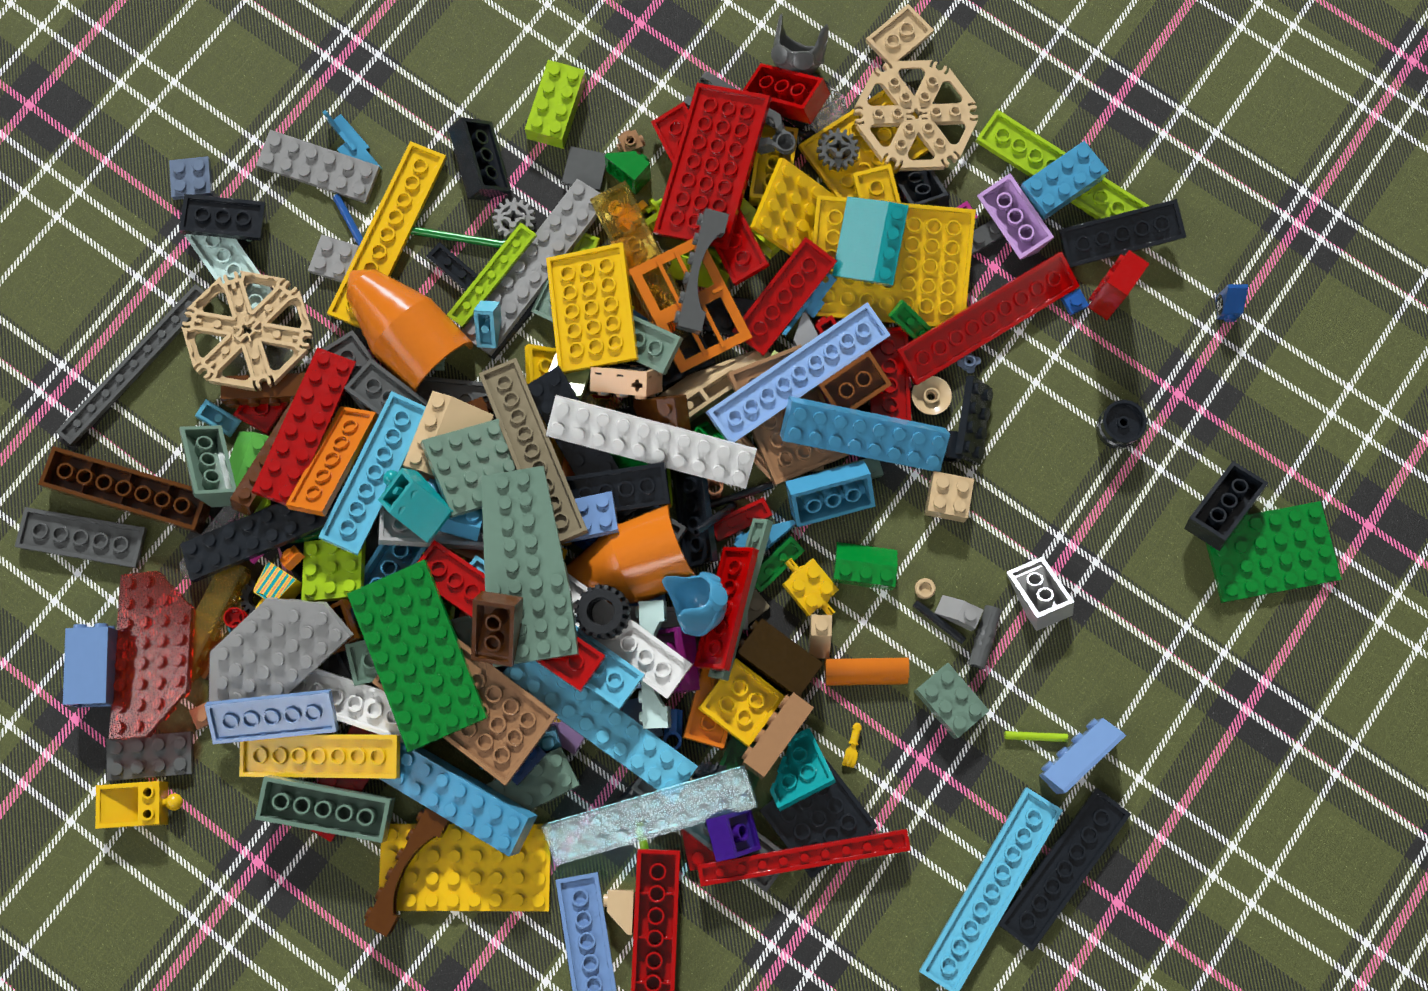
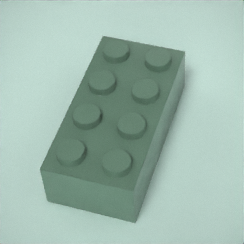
[486,747,581,811]

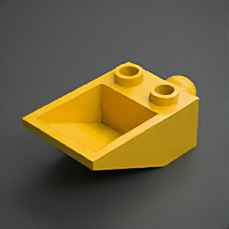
[95,781,183,829]

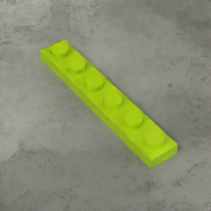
[447,222,537,329]

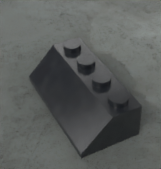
[448,117,512,201]

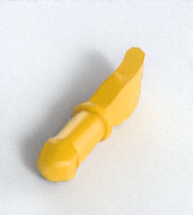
[842,723,862,768]

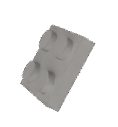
[308,234,359,283]

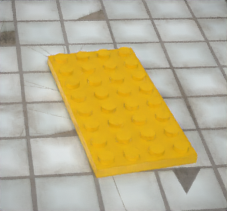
[379,824,552,911]

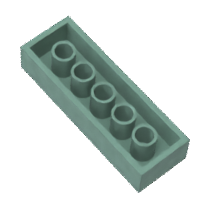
[255,775,395,843]

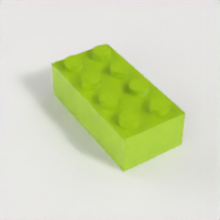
[525,60,587,149]

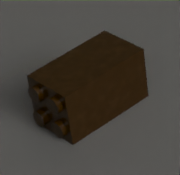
[736,619,823,696]

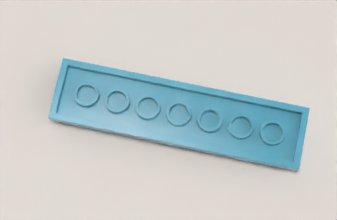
[319,391,426,556]

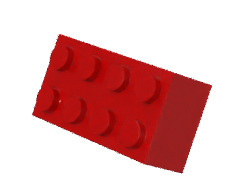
[742,63,830,124]
[1088,250,1150,320]

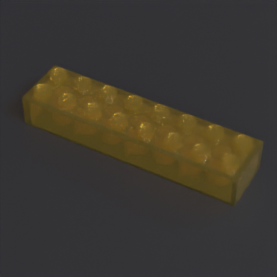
[590,181,686,336]

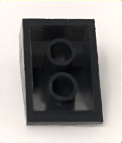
[894,170,949,207]

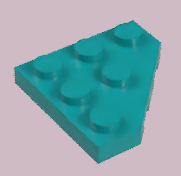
[770,728,836,811]

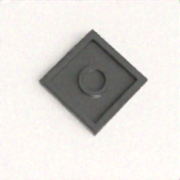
[562,146,606,192]

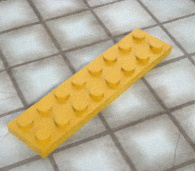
[239,734,400,779]

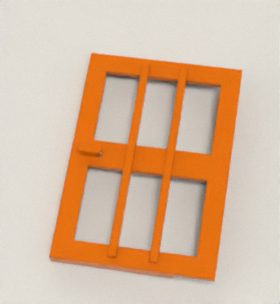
[628,238,752,373]

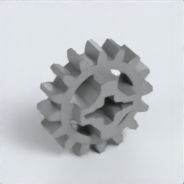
[492,198,536,239]

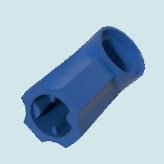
[663,709,683,751]

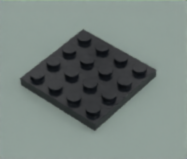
[759,758,878,879]

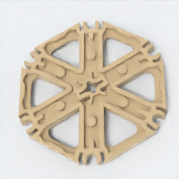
[853,60,978,171]
[181,270,314,391]

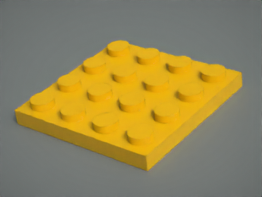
[750,158,836,256]

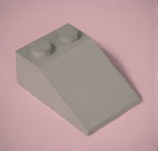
[1007,557,1074,631]

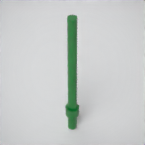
[411,227,507,248]

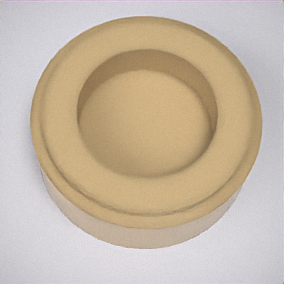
[914,578,936,599]

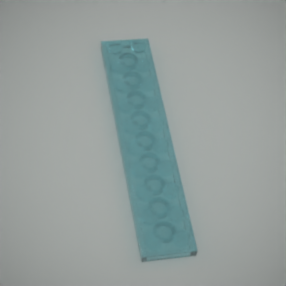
[542,765,758,866]

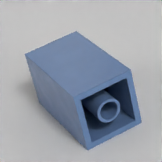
[63,623,122,708]

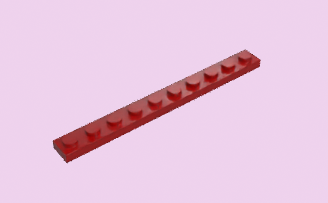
[697,829,911,887]

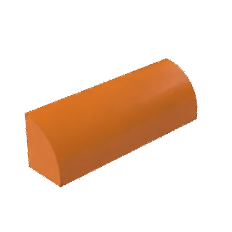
[824,658,909,686]

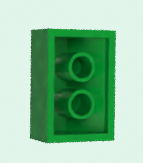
[832,542,898,590]

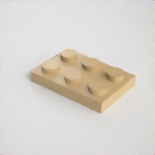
[865,4,934,64]

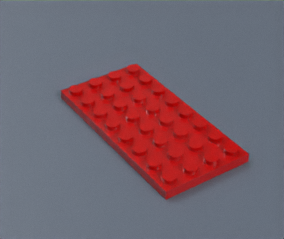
[653,83,772,250]

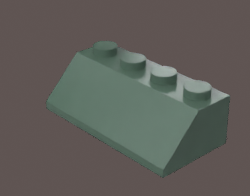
[179,425,236,507]

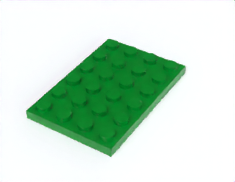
[1206,501,1342,603]

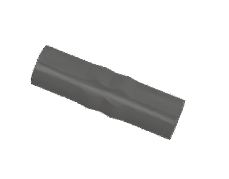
[968,605,1002,669]

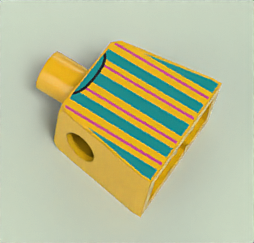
[253,561,302,609]

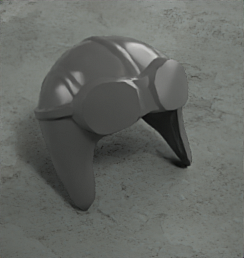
[771,13,829,75]

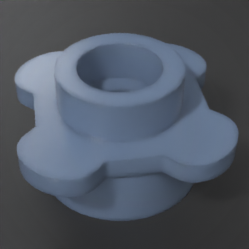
[957,352,981,374]

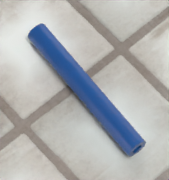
[333,194,363,246]

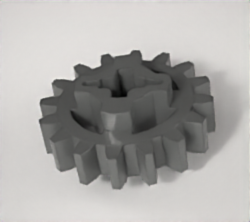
[816,128,860,172]

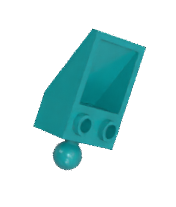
[378,468,453,543]

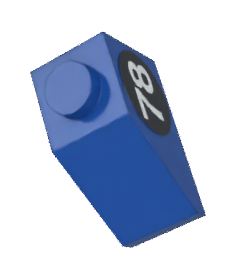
[1215,284,1248,322]

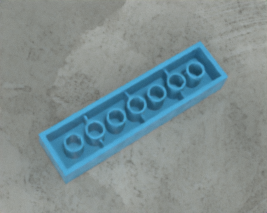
[780,396,950,472]
[379,741,538,857]

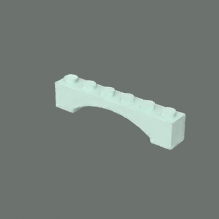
[635,600,671,729]

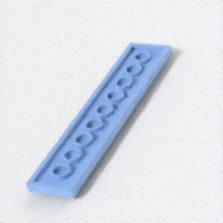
[706,302,890,442]

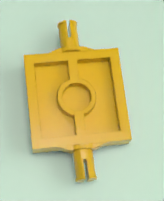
[782,558,839,616]

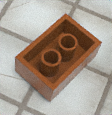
[819,351,892,409]

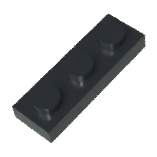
[426,242,478,291]

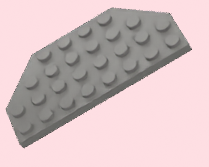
[209,597,354,702]

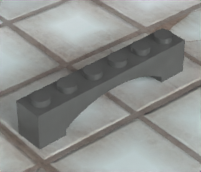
[673,208,729,335]

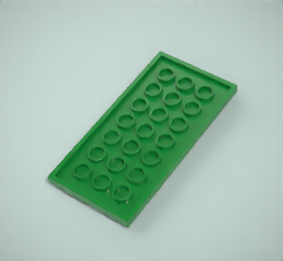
[347,560,488,752]

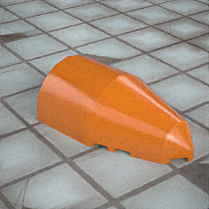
[346,269,473,392]
[566,504,697,605]

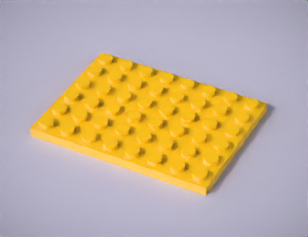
[807,195,976,327]

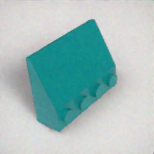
[832,197,909,287]

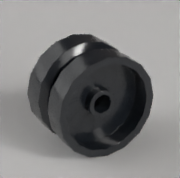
[1096,400,1147,449]

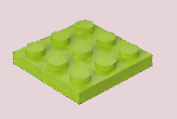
[301,540,366,602]

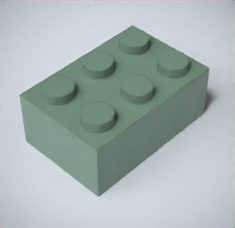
[914,663,989,739]

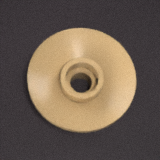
[912,376,952,415]

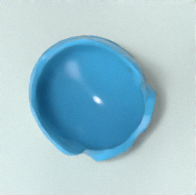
[662,572,728,637]

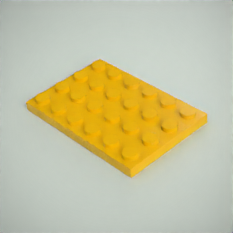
[798,90,929,198]
[546,242,639,374]

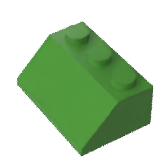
[230,431,269,488]

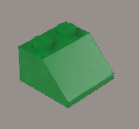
[604,151,651,195]

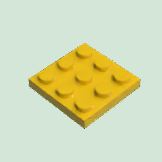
[698,658,785,747]

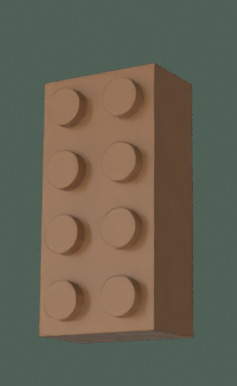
[742,692,814,779]

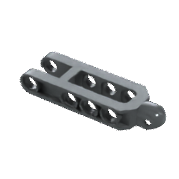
[683,71,797,155]

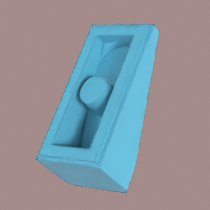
[195,399,241,438]

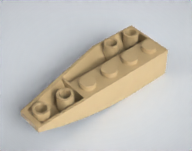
[659,350,771,422]

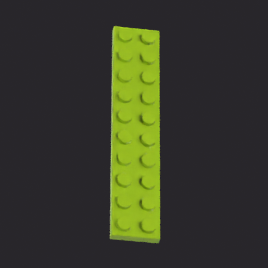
[975,109,1149,220]

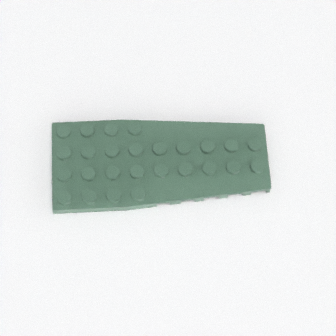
[481,466,579,667]

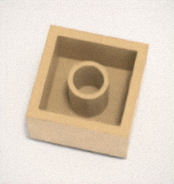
[924,471,974,523]

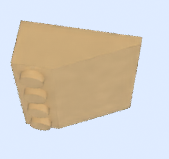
[403,391,495,480]

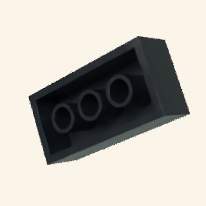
[1184,461,1268,551]

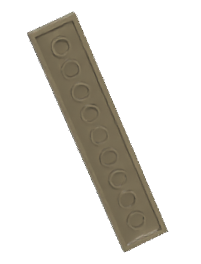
[478,358,588,544]

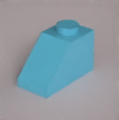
[473,301,502,348]

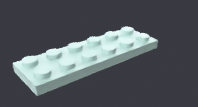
[184,234,272,330]

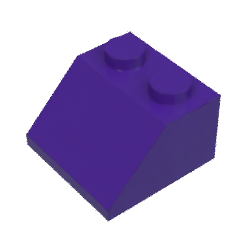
[706,807,761,862]

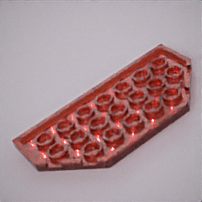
[109,571,196,740]

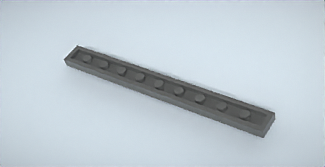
[56,284,204,446]

